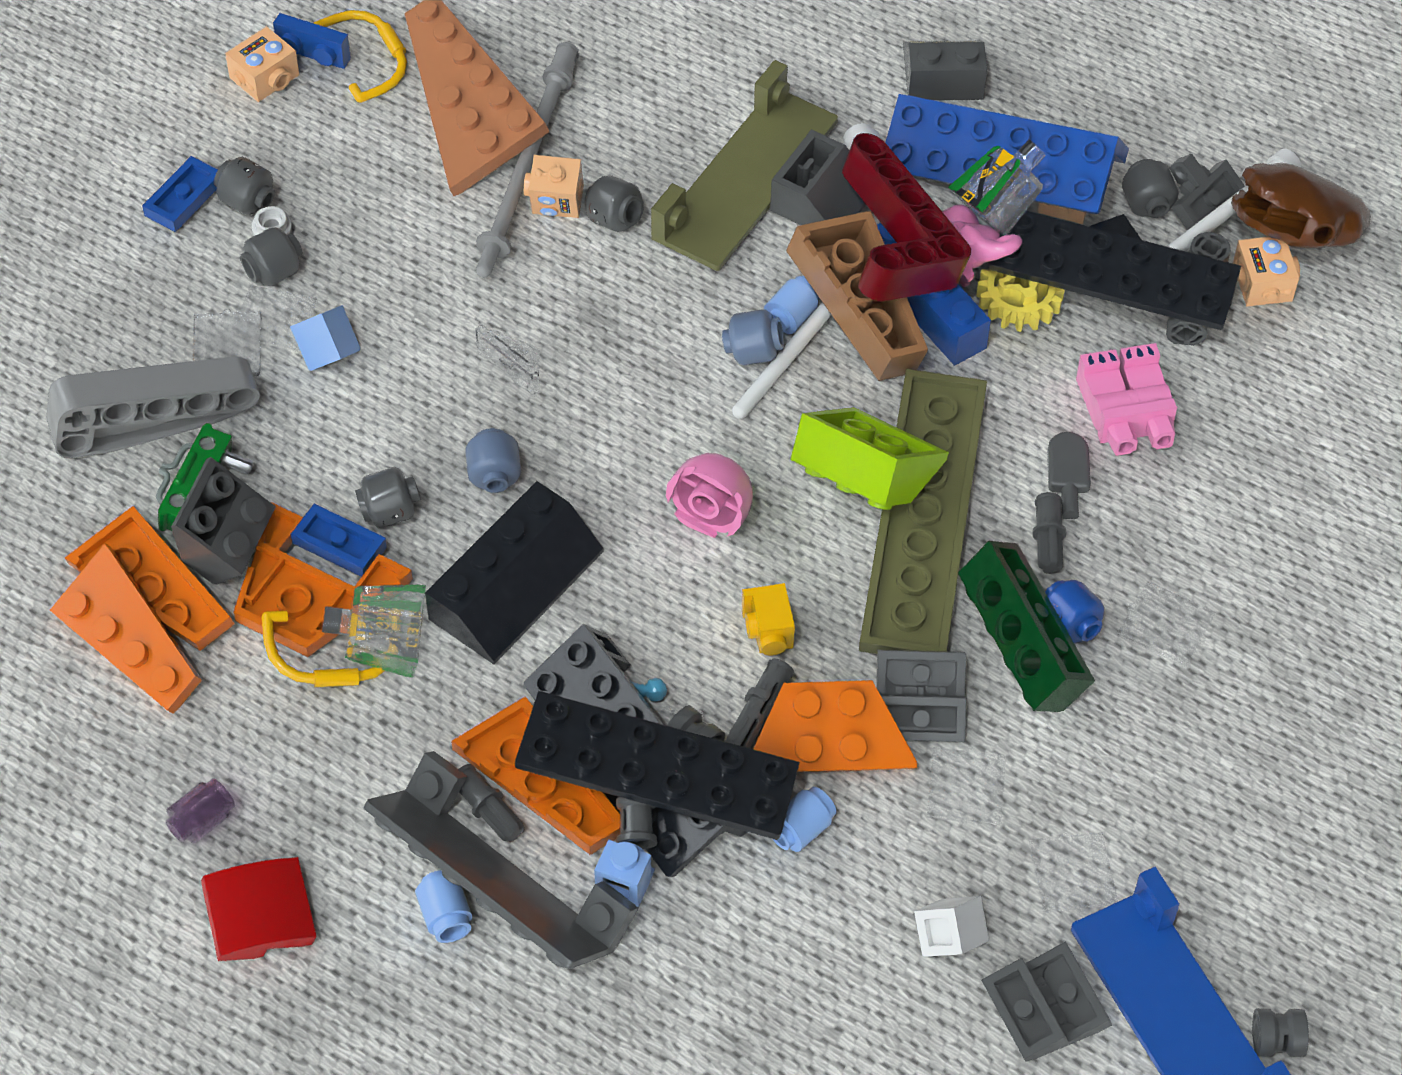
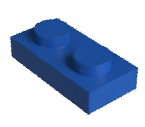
[273,13,351,69]
[142,156,218,232]
[291,503,387,577]

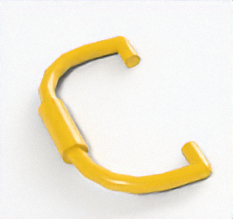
[314,10,407,103]
[262,611,401,687]

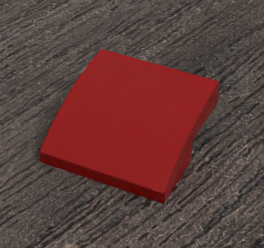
[201,857,317,961]

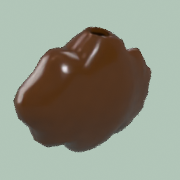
[1231,162,1371,248]

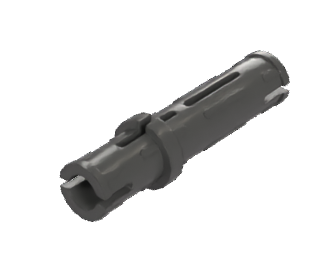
[724,658,794,749]

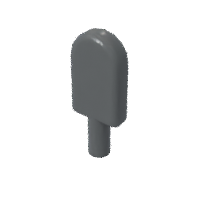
[1047,432,1091,519]

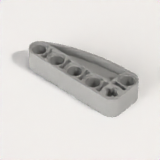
[46,356,260,458]

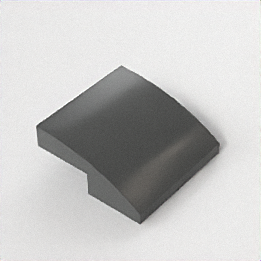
[876,649,966,742]
[981,941,1112,1062]

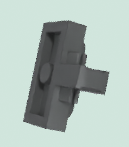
[1169,154,1245,230]

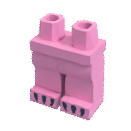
[1076,343,1177,456]

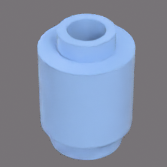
[764,276,820,334]
[773,787,836,852]
[415,871,472,943]

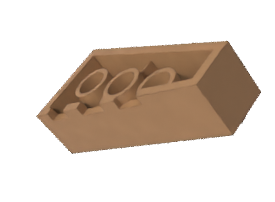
[786,211,928,381]

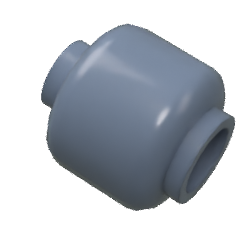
[722,309,784,365]
[465,428,521,493]

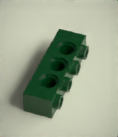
[958,541,1095,712]

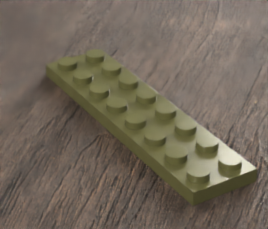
[859,369,987,654]

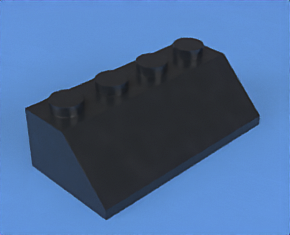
[425,481,604,665]

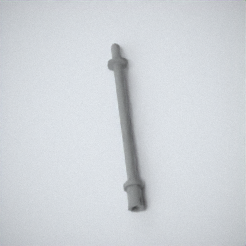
[476,42,580,278]

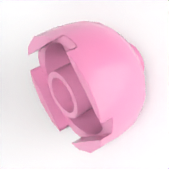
[666,453,753,538]

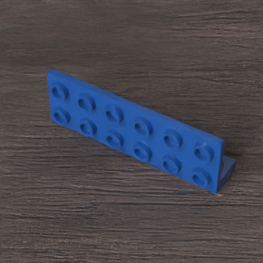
[885,94,1129,214]
[1071,866,1291,1075]

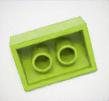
[790,407,949,510]

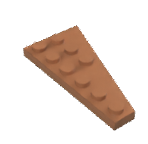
[405,0,550,196]

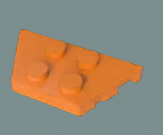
[753,680,917,773]

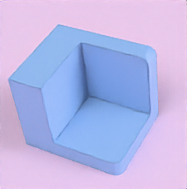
[290,305,360,371]

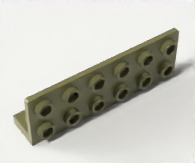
[651,60,838,271]

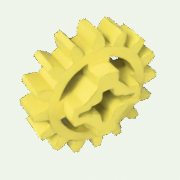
[976,269,1065,332]

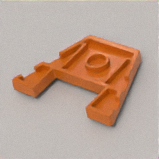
[233,502,413,657]

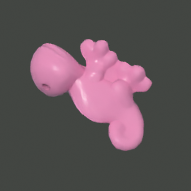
[943,205,1022,287]

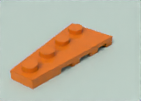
[65,506,234,651]
[50,543,202,714]
[451,696,620,855]

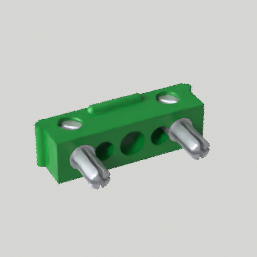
[156,423,253,531]

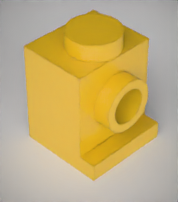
[741,583,795,656]

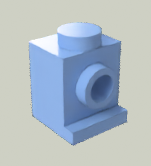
[594,839,655,907]

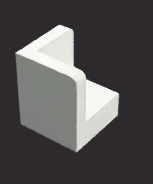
[914,896,989,957]

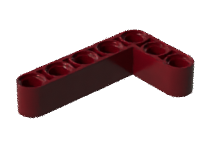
[842,133,971,301]

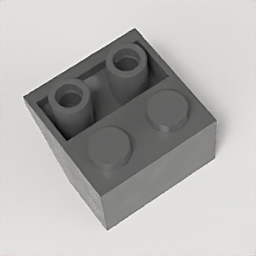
[770,129,866,225]
[171,457,276,585]

